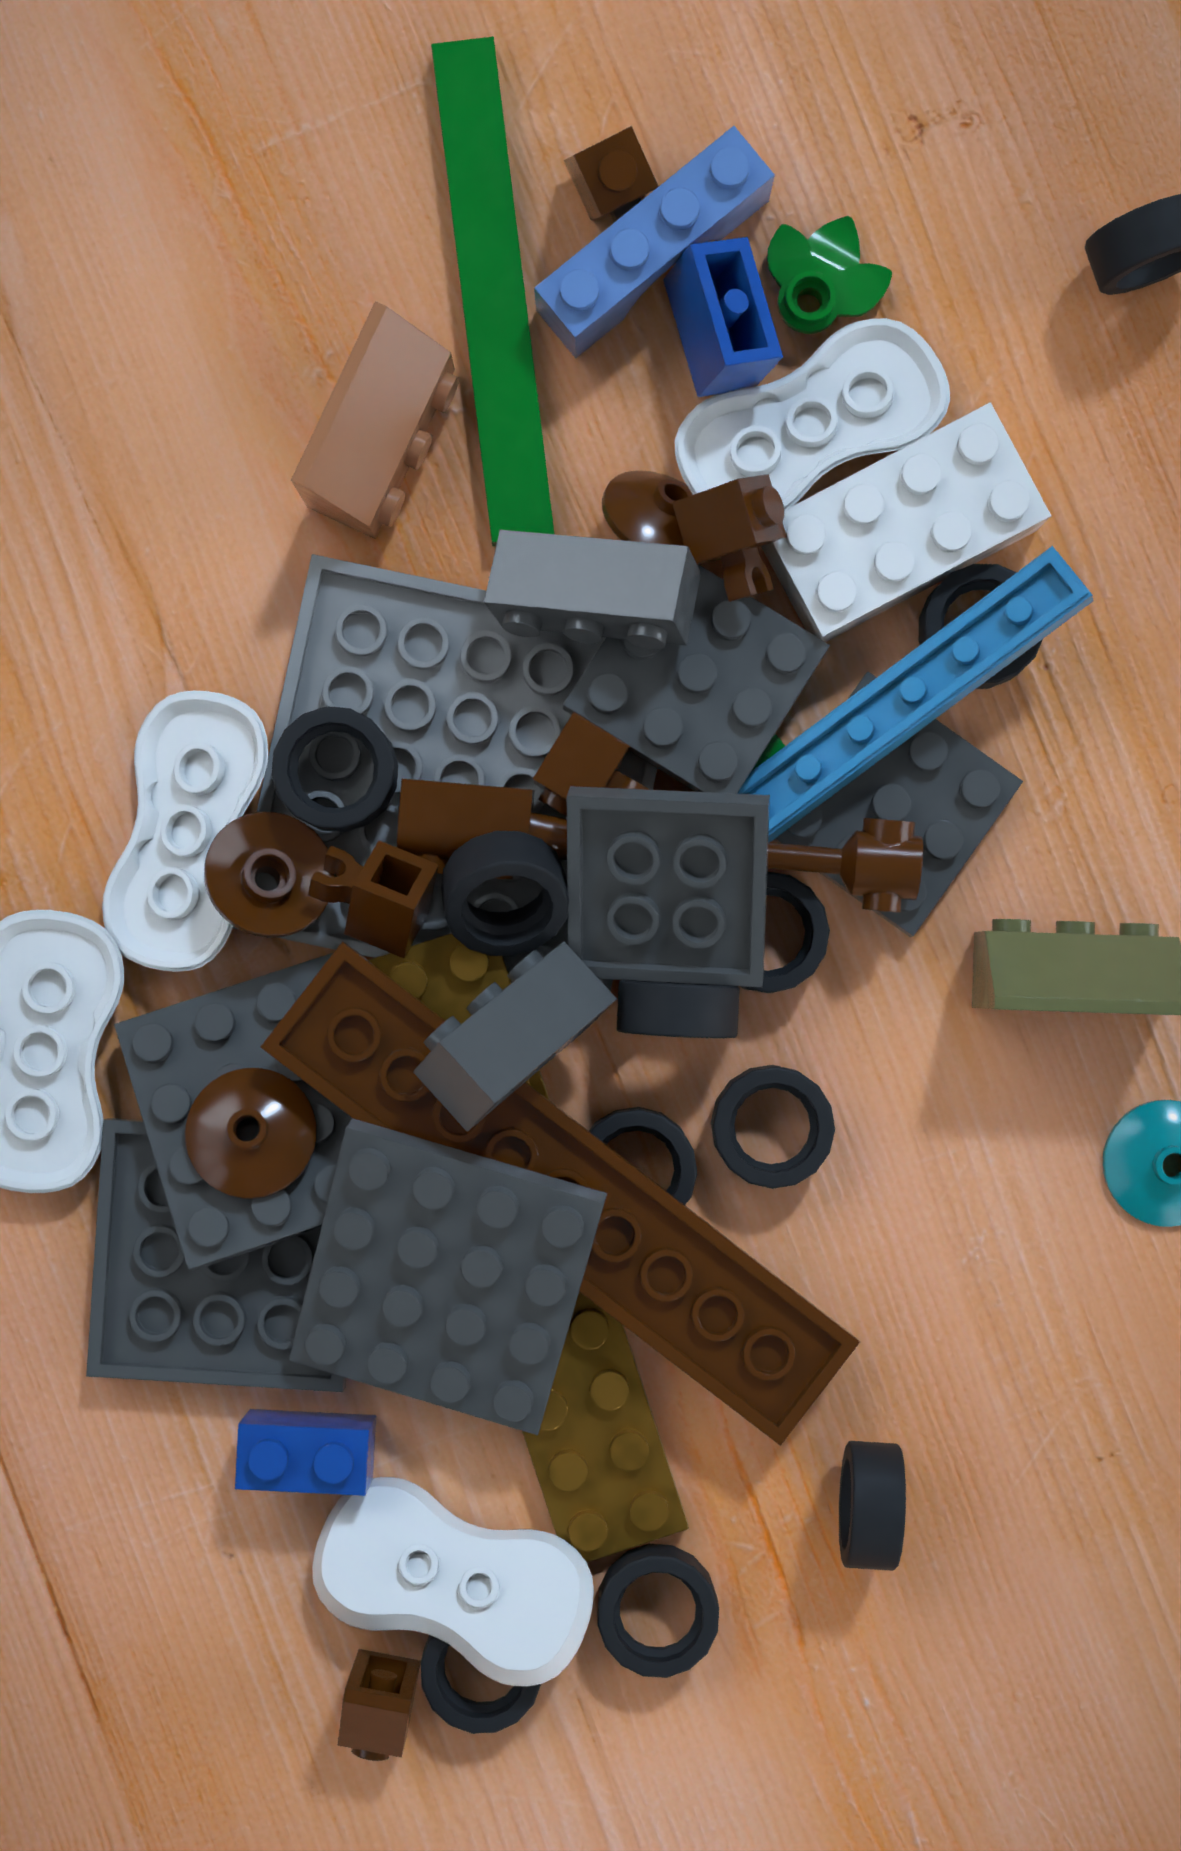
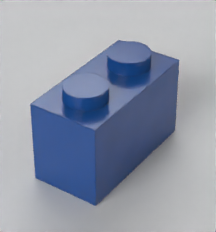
[663,237,783,397]
[235,1409,376,1496]

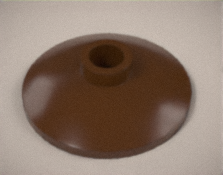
[602,471,703,565]
[204,812,334,938]
[185,1068,317,1199]

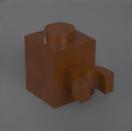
[564,126,659,223]
[672,474,787,602]
[533,712,650,818]
[308,840,439,958]

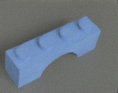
[534,126,775,358]

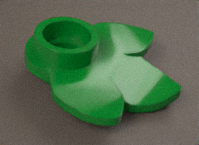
[767,216,892,334]

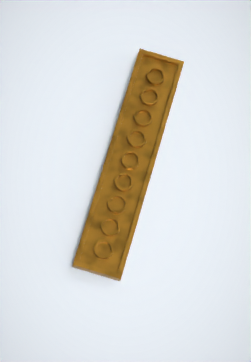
[368,933,689,1562]

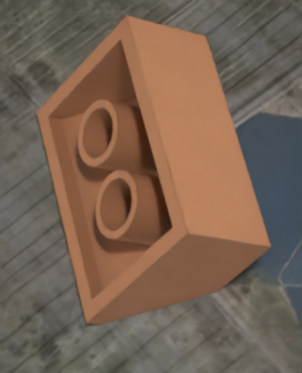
[291,301,459,539]

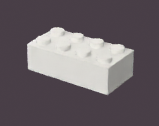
[761,402,1051,642]

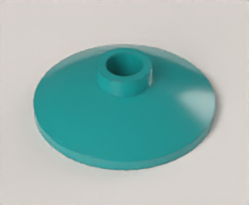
[1103,1100,1181,1227]

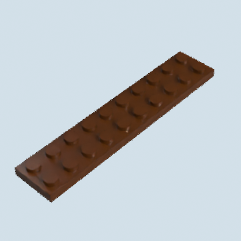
[260,941,860,1446]

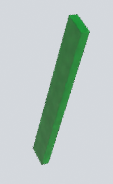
[431,36,555,546]

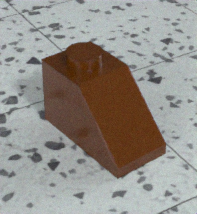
[338,1649,421,1761]

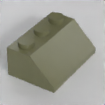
[972,919,1181,1015]

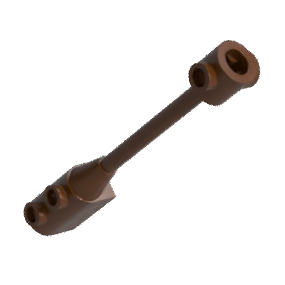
[397,779,923,912]

